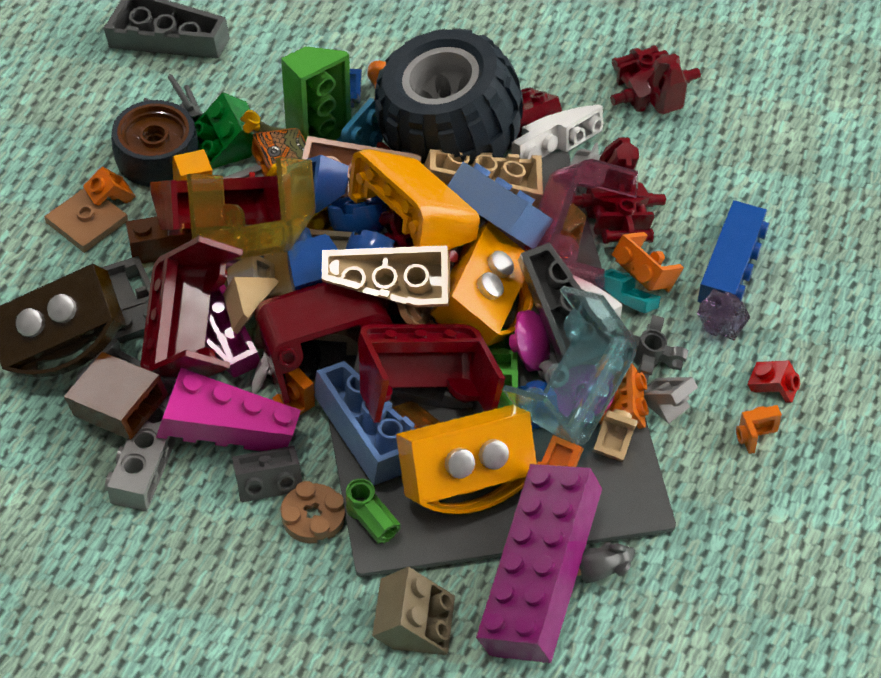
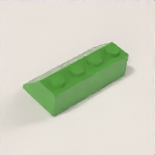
[281,46,351,142]

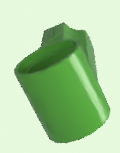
[346,478,401,544]

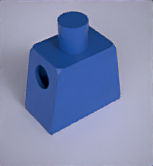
[286,228,338,291]

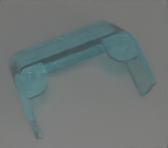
[503,286,637,446]

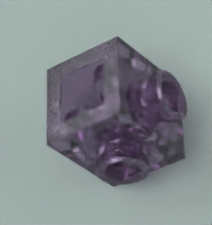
[697,289,750,341]

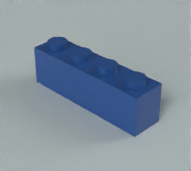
[698,200,770,312]

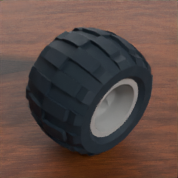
[375,28,523,165]

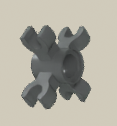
[616,315,688,383]

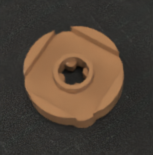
[281,481,345,543]

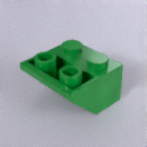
[194,92,254,169]

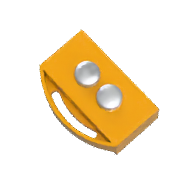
[430,221,534,346]
[396,405,536,514]

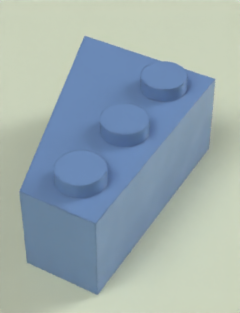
[447,162,554,249]

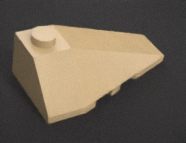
[322,246,450,307]

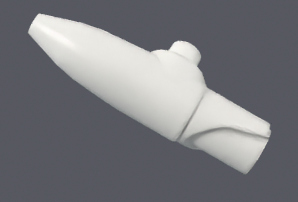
[252,351,272,394]

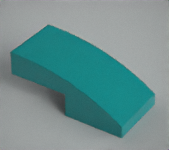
[596,269,661,313]

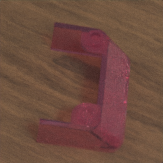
[523,159,638,291]

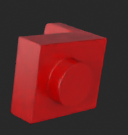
[747,360,800,403]

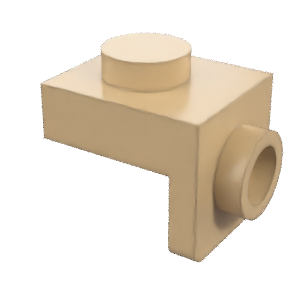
[592,409,638,462]

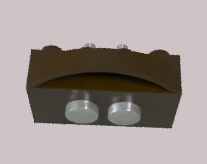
[0,263,127,377]

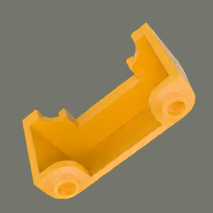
[348,149,480,250]

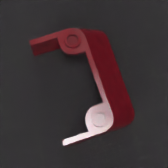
[150,175,291,236]
[140,236,243,378]
[255,282,392,404]
[358,324,505,422]

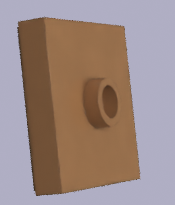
[45,188,128,253]

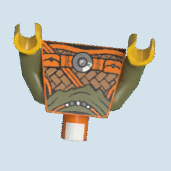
[240,110,306,176]

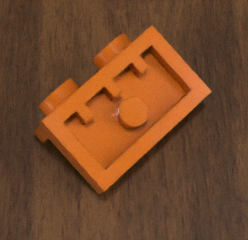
[598,362,649,429]

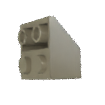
[372,567,455,655]

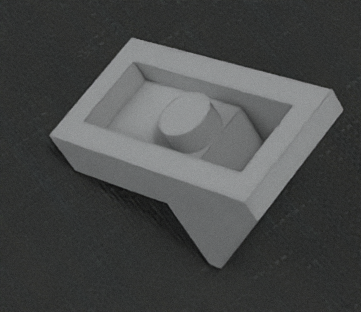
[644,377,698,423]

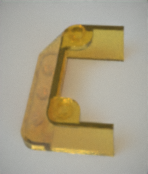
[187,157,316,260]

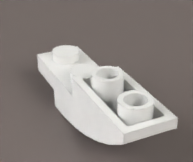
[511,104,603,159]

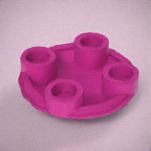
[509,310,550,372]

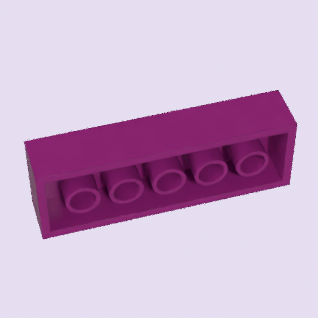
[476,464,602,663]

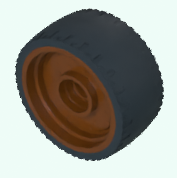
[111,100,198,187]

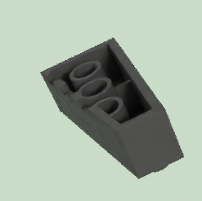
[104,0,230,58]
[517,243,625,370]

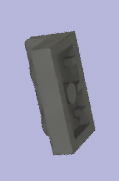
[232,446,302,502]

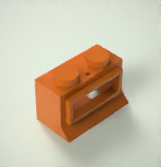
[611,232,684,293]

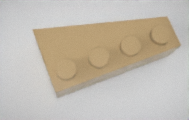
[424,149,543,208]

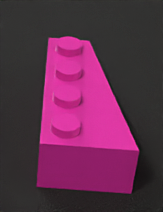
[156,368,301,451]

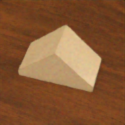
[223,277,279,334]

